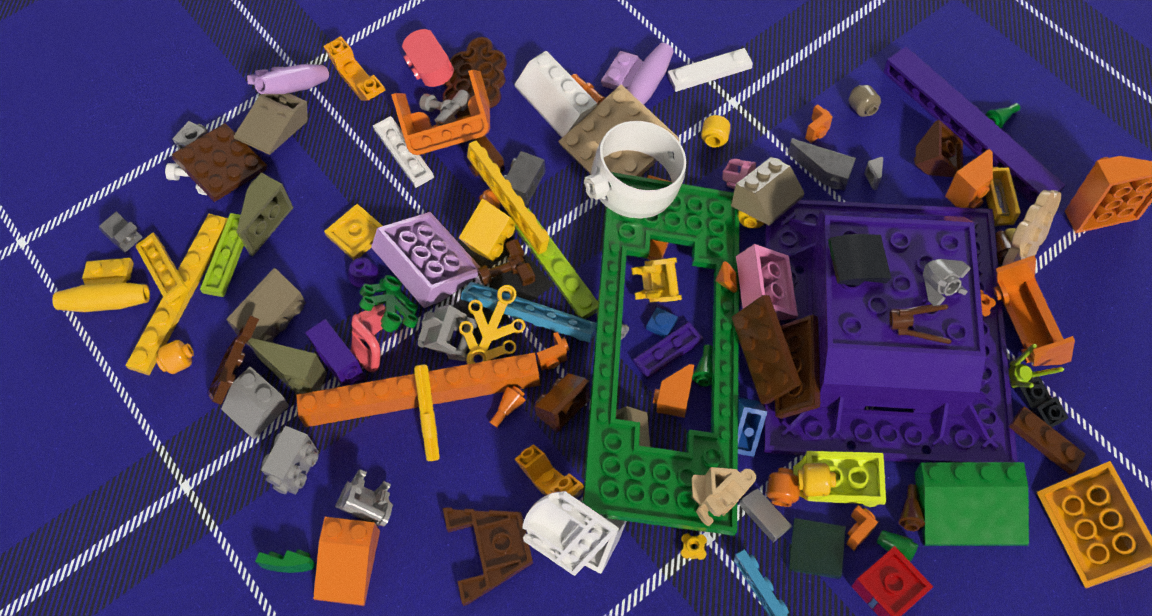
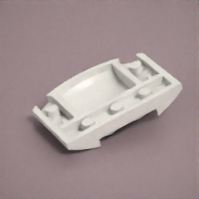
[523,491,619,576]

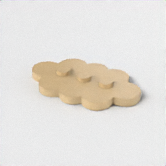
[1002,190,1061,266]

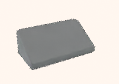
[739,488,792,543]

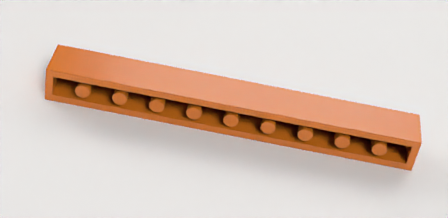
[297,353,540,427]

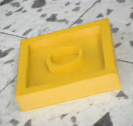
[324,204,383,260]

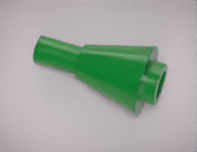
[985,103,1020,129]
[692,345,713,387]

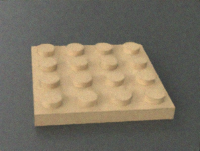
[558,85,679,177]

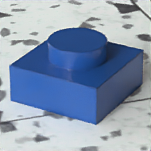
[646,307,678,338]

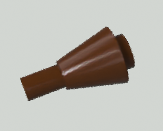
[899,484,925,532]

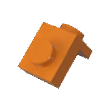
[805,104,833,143]
[537,331,569,371]

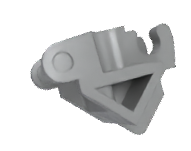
[418,305,477,361]
[335,469,393,526]

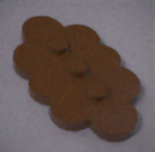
[443,37,507,118]

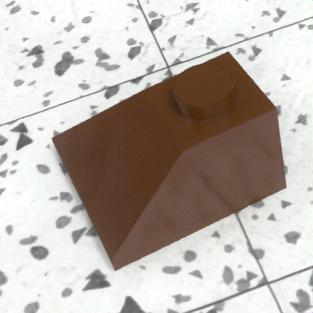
[914,120,963,178]

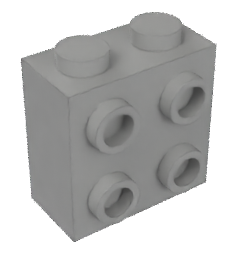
[261,426,319,495]

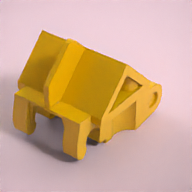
[631,258,682,302]

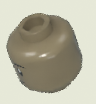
[849,85,881,117]

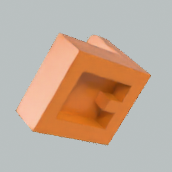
[846,505,878,551]

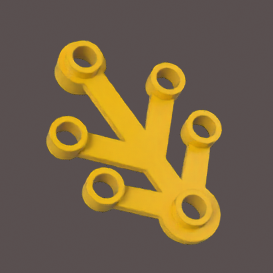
[459,285,525,364]

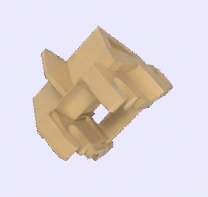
[692,467,756,526]

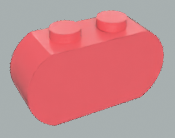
[402,29,454,87]

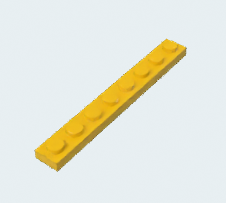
[125,213,228,375]

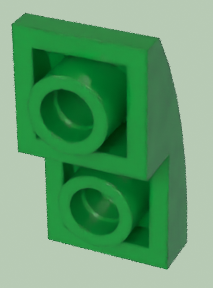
[255,549,316,573]

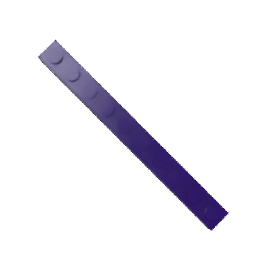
[883,47,1065,205]

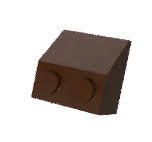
[535,373,590,433]

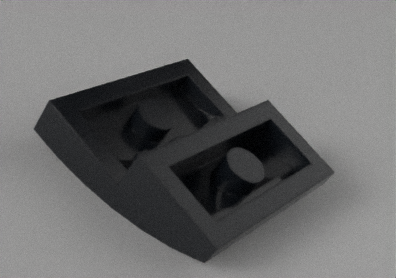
[828,234,892,286]

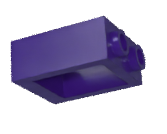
[305,319,366,386]

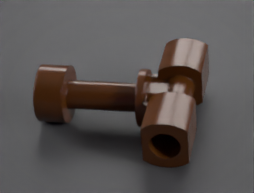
[477,239,535,286]

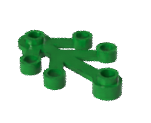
[359,275,418,332]

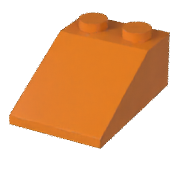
[313,517,380,606]

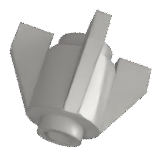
[923,259,971,306]

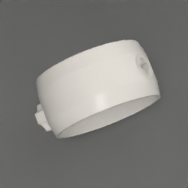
[584,121,686,218]

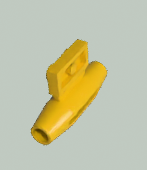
[52,258,150,312]

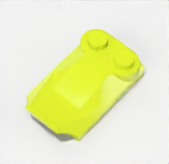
[793,451,886,507]

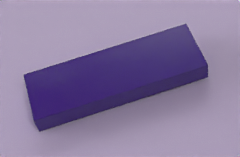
[633,322,703,379]

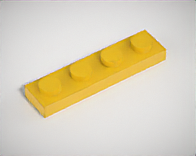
[135,233,188,303]

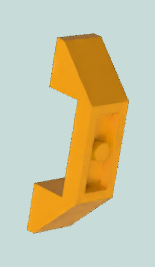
[324,36,385,101]
[514,444,584,498]

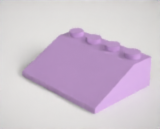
[371,212,480,308]

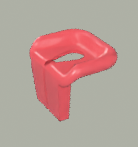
[351,304,385,372]

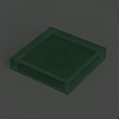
[788,518,846,579]

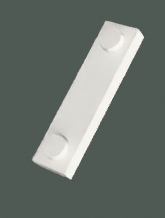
[668,48,753,92]

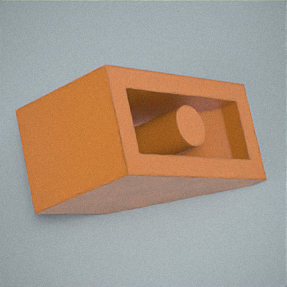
[653,364,694,418]

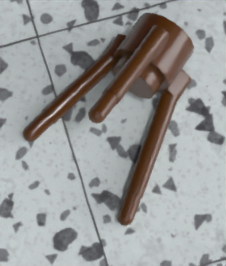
[889,304,952,344]

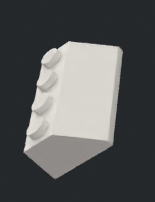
[514,51,597,138]

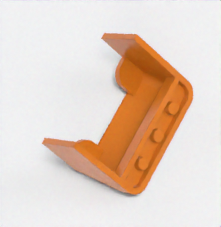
[391,70,490,155]
[993,255,1075,367]

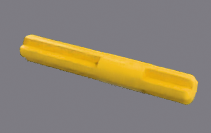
[414,364,440,461]

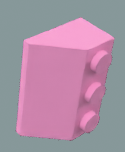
[736,244,798,321]

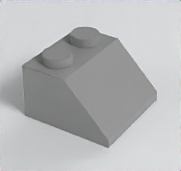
[221,367,289,439]

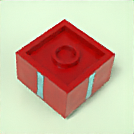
[851,546,933,616]

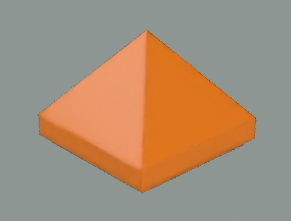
[715,261,737,293]

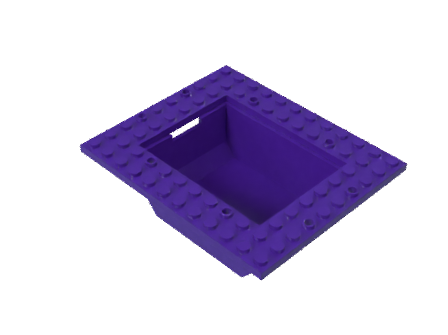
[764,200,1018,463]

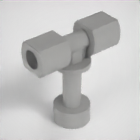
[419,90,471,126]

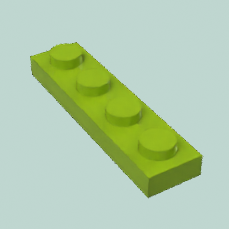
[200,213,244,297]

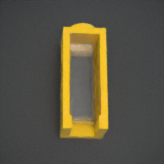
[985,167,1021,226]

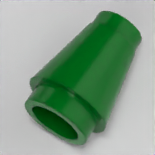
[877,530,918,562]

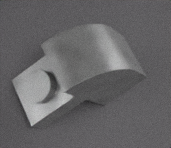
[99,211,143,252]

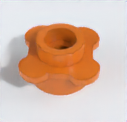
[980,290,996,316]

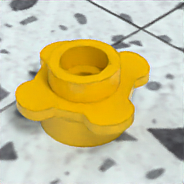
[681,533,707,560]

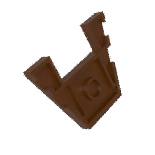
[207,315,259,405]
[443,507,533,606]

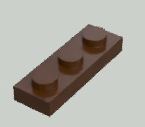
[1008,406,1086,475]

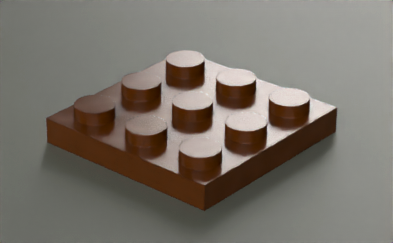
[172,123,267,202]

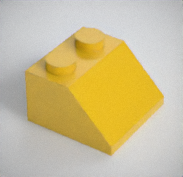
[459,199,516,262]

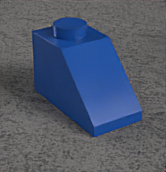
[738,397,768,457]

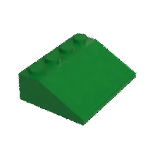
[914,462,1029,546]

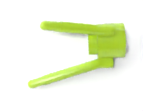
[1008,344,1064,388]

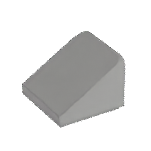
[864,157,883,190]

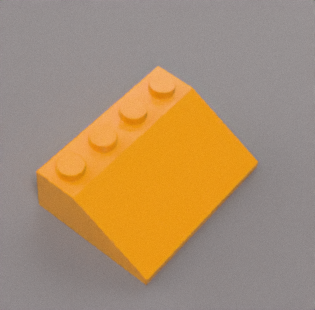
[1037,461,1152,588]

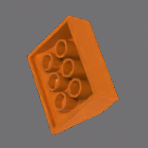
[1065,156,1152,233]

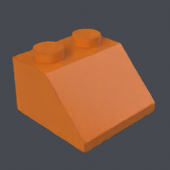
[945,149,993,208]

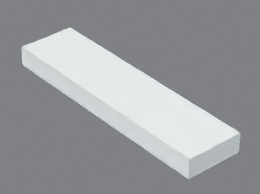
[373,116,434,188]

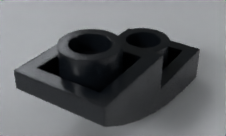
[1015,376,1069,428]

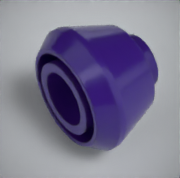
[348,258,378,287]

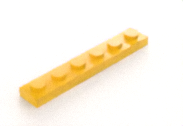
[467,140,549,255]

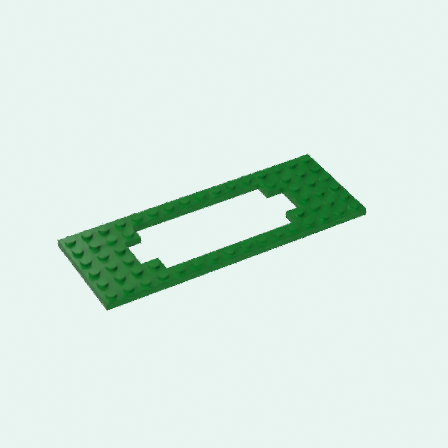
[582,172,739,536]

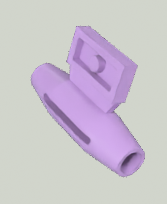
[601,43,674,105]
[247,64,329,94]

